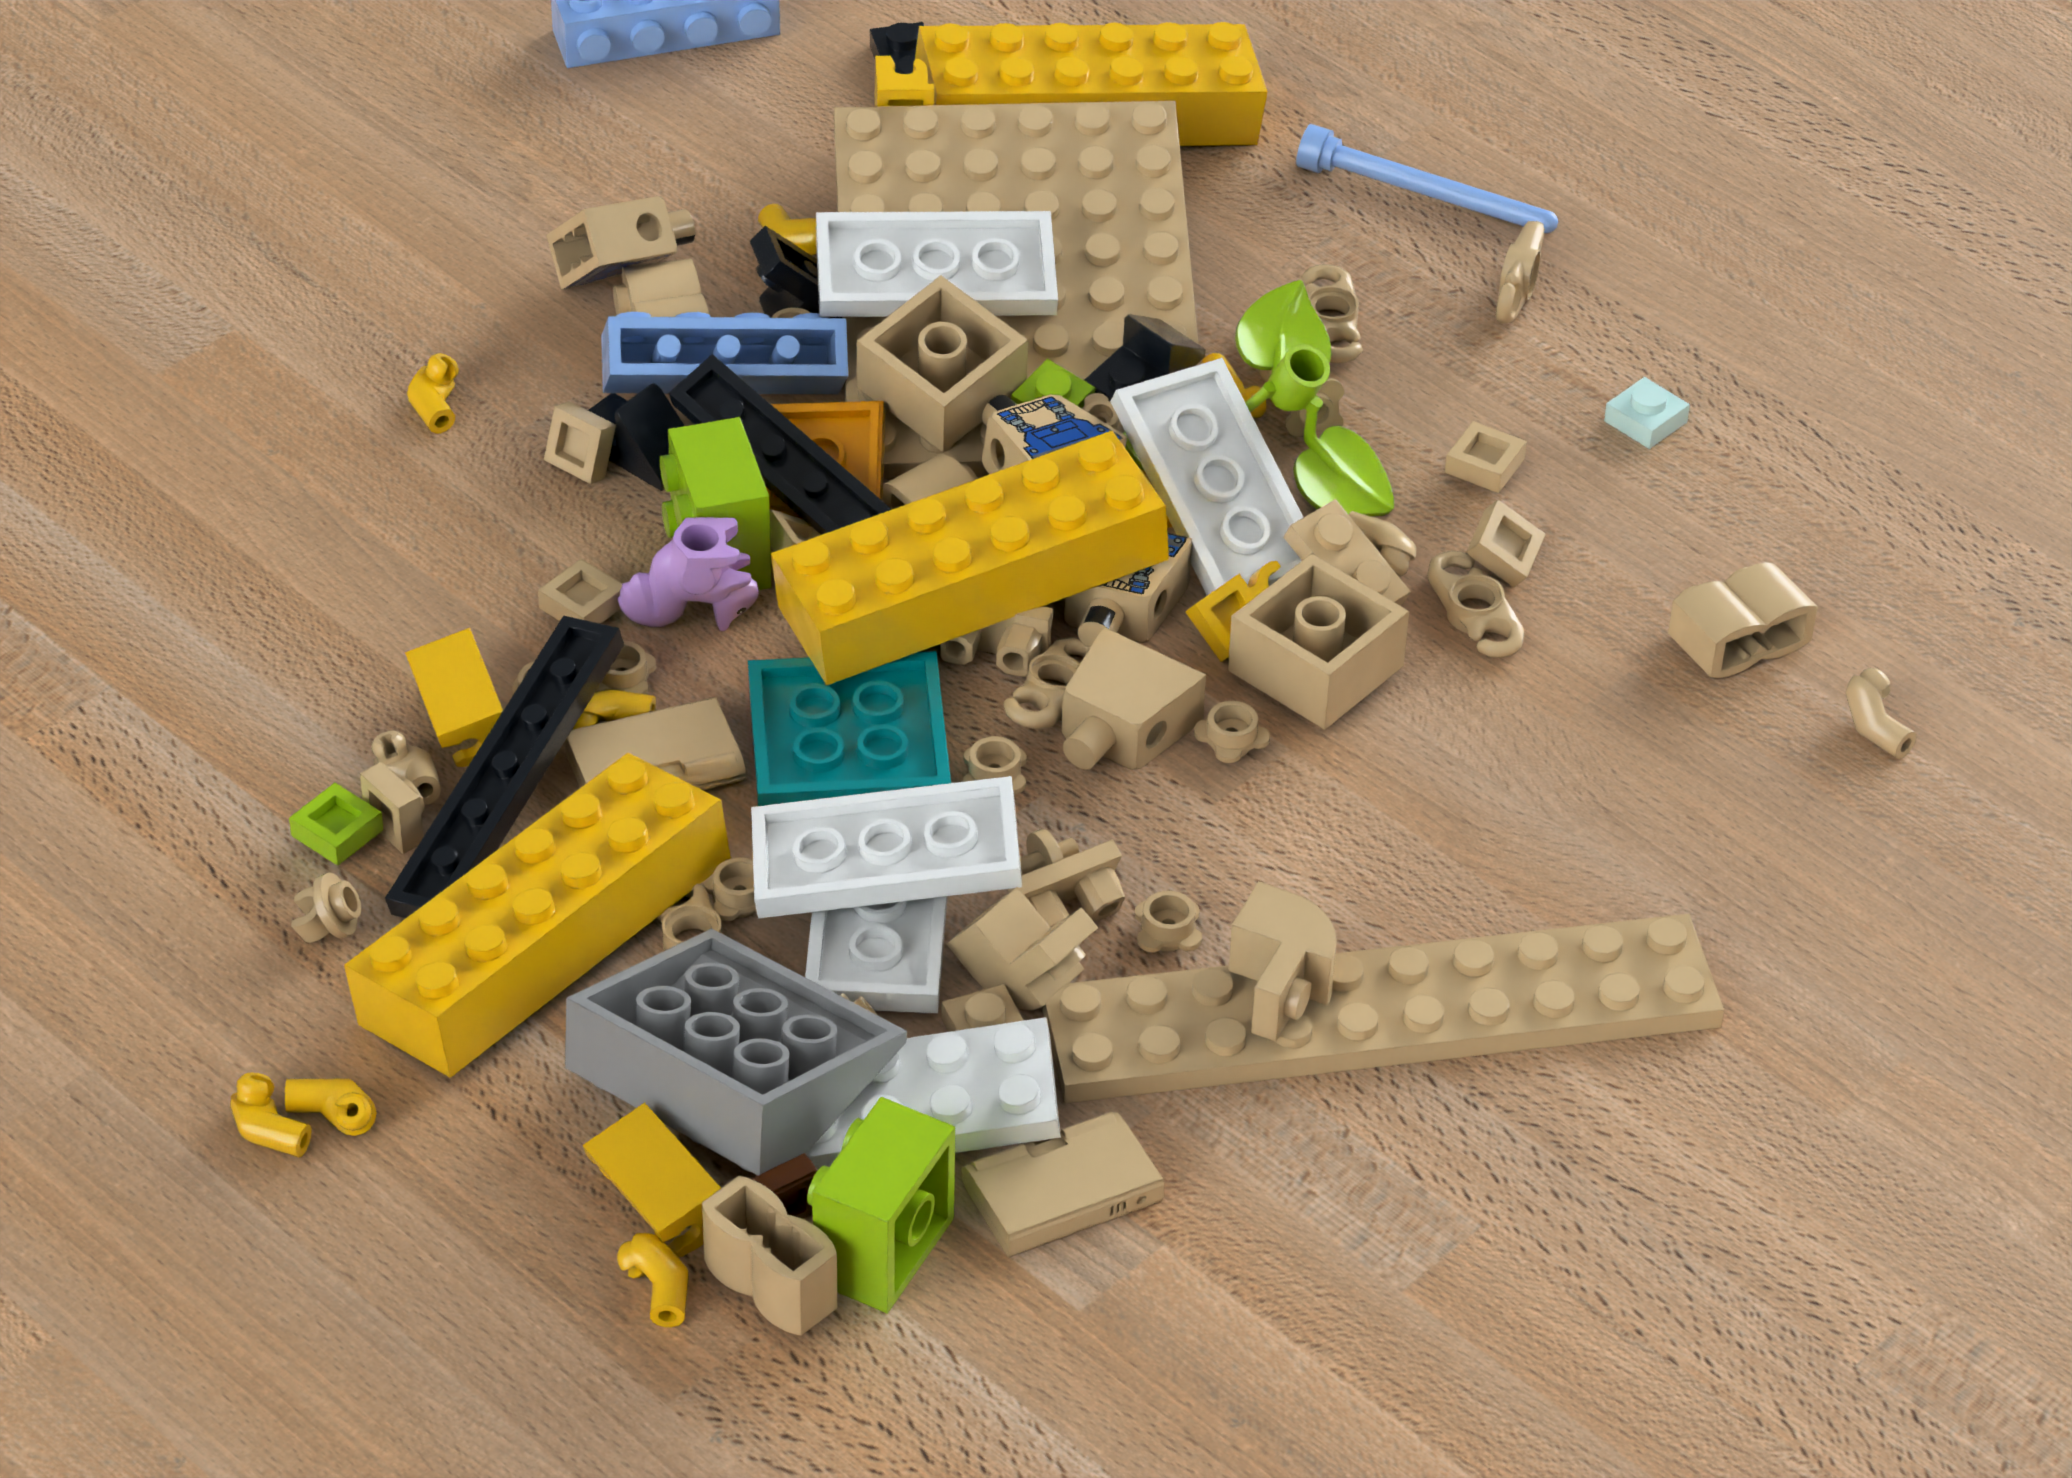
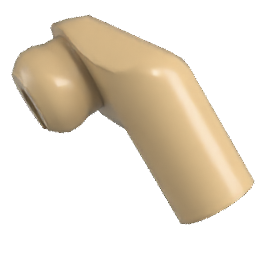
[1349,511,1417,577]
[1846,668,1917,759]
[371,730,441,805]

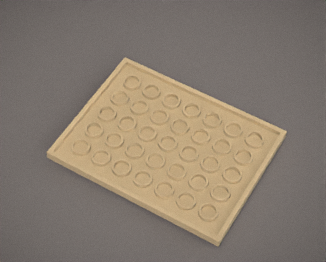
[834,101,1200,479]

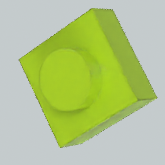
[1011,359,1095,409]
[289,782,383,866]

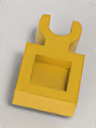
[1185,561,1281,662]

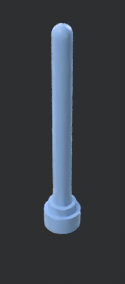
[1296,124,1558,233]

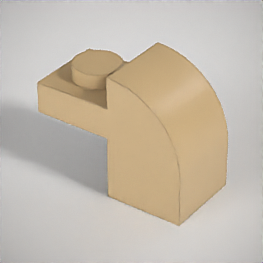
[1229,881,1337,1042]
[946,887,1098,1010]

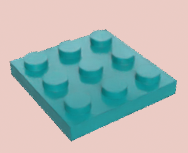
[748,651,951,806]

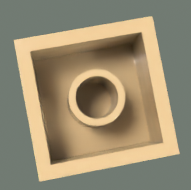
[857,275,1028,453]
[1228,554,1409,730]

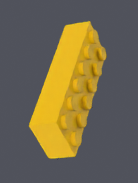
[915,22,1268,146]
[771,430,1169,685]
[344,753,731,1078]

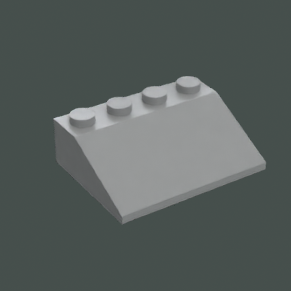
[565,928,907,1176]

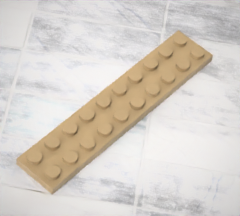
[1042,914,1724,1103]

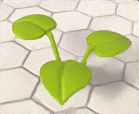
[1123,280,1394,517]

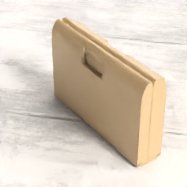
[565,697,746,790]
[961,1112,1164,1258]

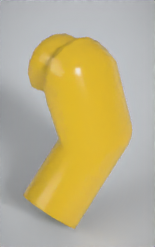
[758,203,817,256]
[407,353,459,434]
[572,689,656,730]
[230,1072,312,1158]
[285,1078,377,1136]
[617,1233,689,1328]

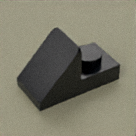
[750,226,842,318]
[1084,314,1206,402]
[588,383,685,491]

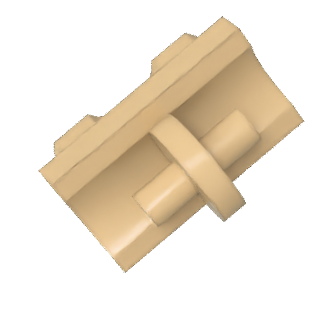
[941,606,1053,677]
[1008,829,1125,928]

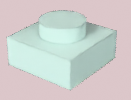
[1604,377,1690,449]

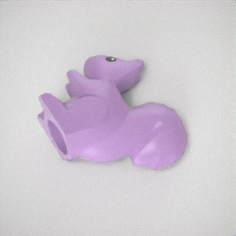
[618,517,759,631]

